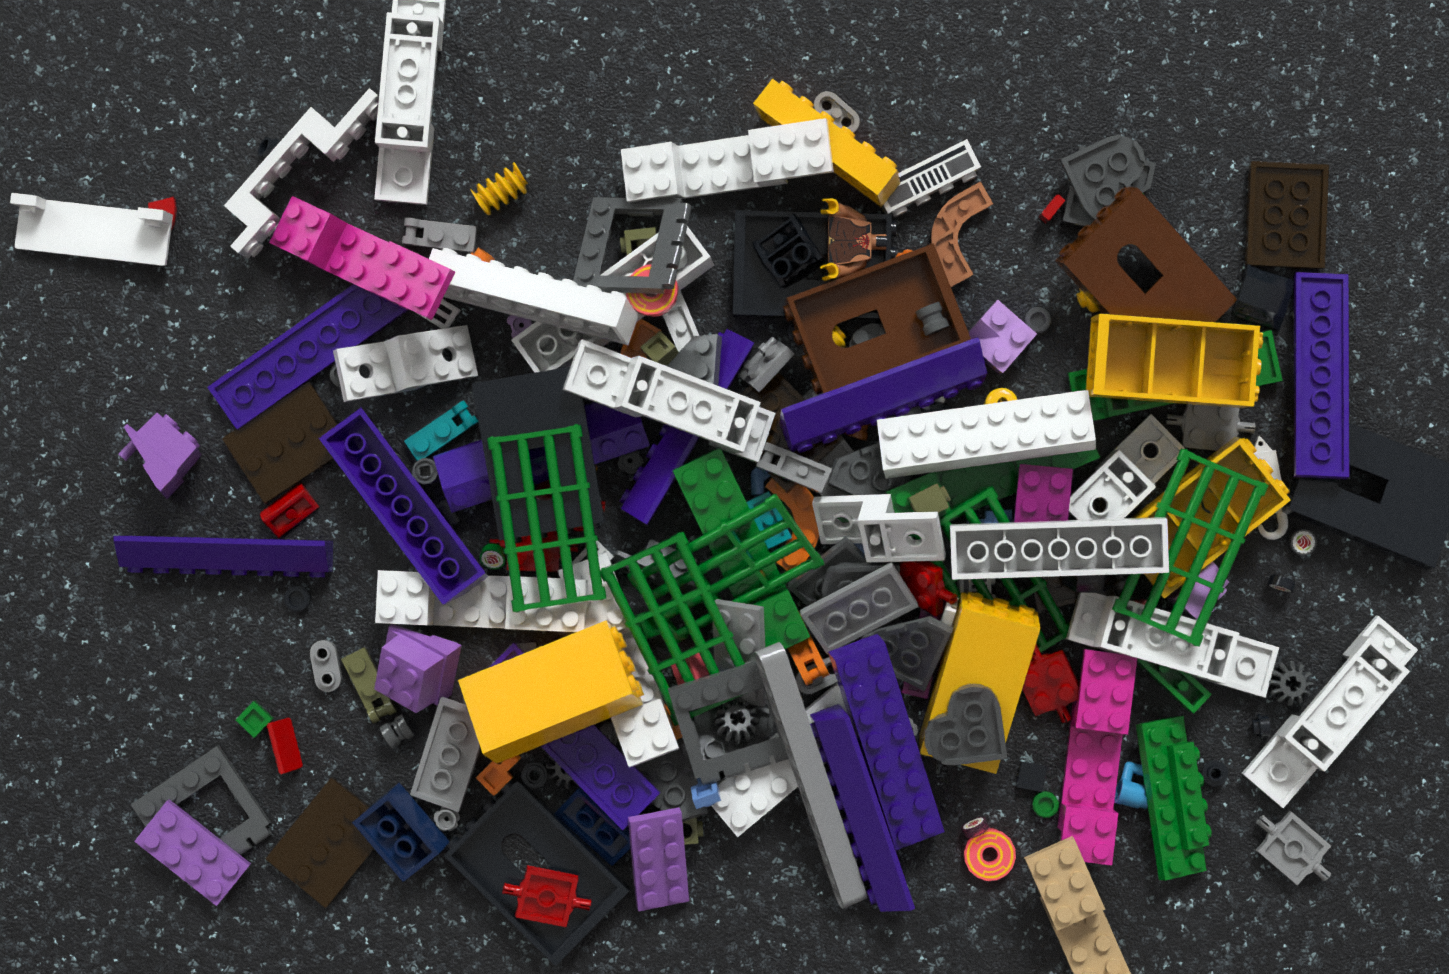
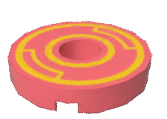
[626,264,679,317]
[963,828,1016,881]

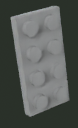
[800,562,918,654]
[713,599,767,707]
[410,697,481,812]

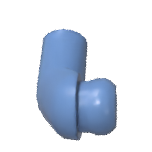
[751,467,770,496]

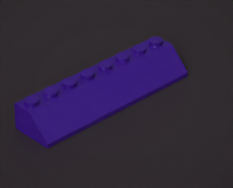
[619,329,754,525]
[779,337,987,453]
[433,402,650,513]
[319,408,488,605]
[114,536,333,577]
[810,704,915,912]

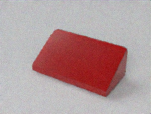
[260,483,319,538]
[267,718,303,774]

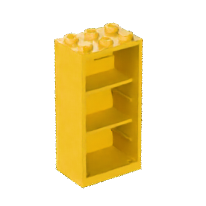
[1086,314,1263,408]
[1131,437,1291,599]
[919,592,1040,774]
[458,620,644,764]

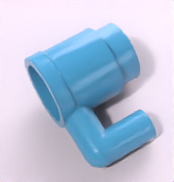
[1114,762,1148,809]

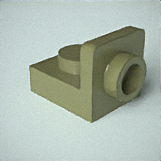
[620,227,656,255]

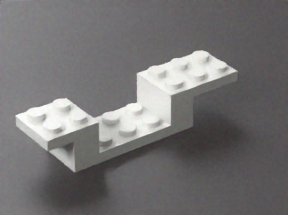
[374,0,446,205]
[224,88,379,259]
[621,118,834,202]
[563,339,775,463]
[558,552,679,768]
[375,570,588,632]
[1066,593,1279,698]
[1242,616,1418,808]

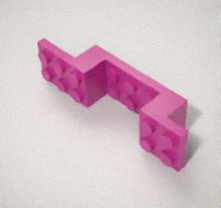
[269,196,456,320]
[1057,649,1137,865]

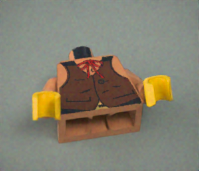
[820,198,887,281]

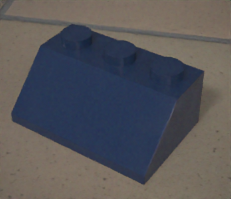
[352,783,450,882]
[554,786,641,866]

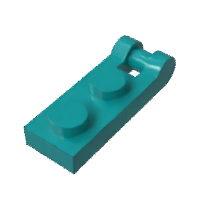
[404,400,478,461]

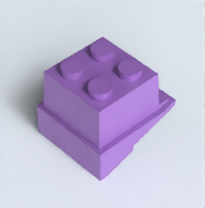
[119,413,202,499]
[374,624,462,713]

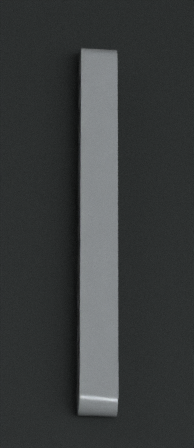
[754,642,867,909]

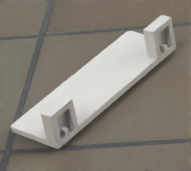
[10,193,173,266]

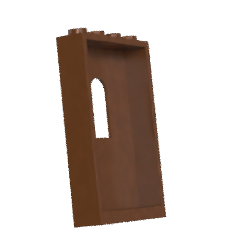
[1055,187,1237,322]
[783,243,971,395]

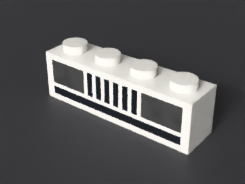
[882,139,981,217]

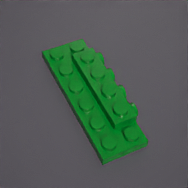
[1136,716,1212,881]

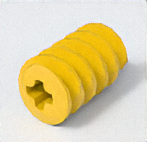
[470,162,527,215]

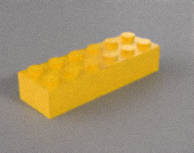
[753,79,900,207]

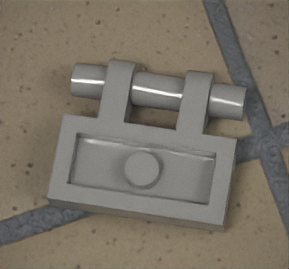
[737,337,794,392]

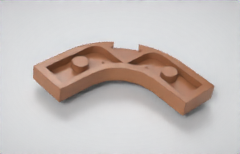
[931,181,993,287]

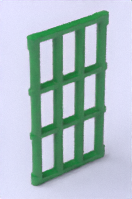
[487,424,606,613]
[1112,448,1269,647]
[913,486,1070,653]
[627,494,824,643]
[600,532,747,726]

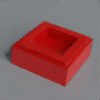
[1039,195,1065,224]

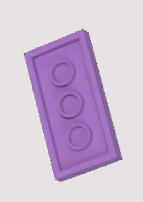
[134,799,251,906]
[628,807,689,911]

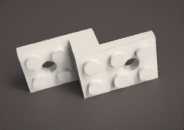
[333,325,478,402]
[1069,414,1185,520]
[812,494,946,562]

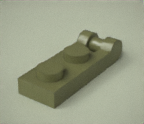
[341,647,397,724]

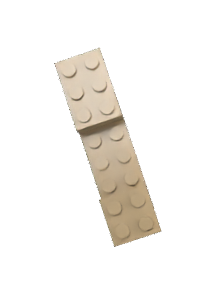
[1024,836,1131,974]

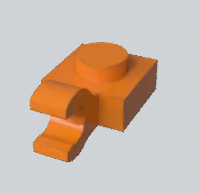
[476,755,522,796]

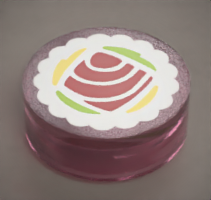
[961,817,989,838]

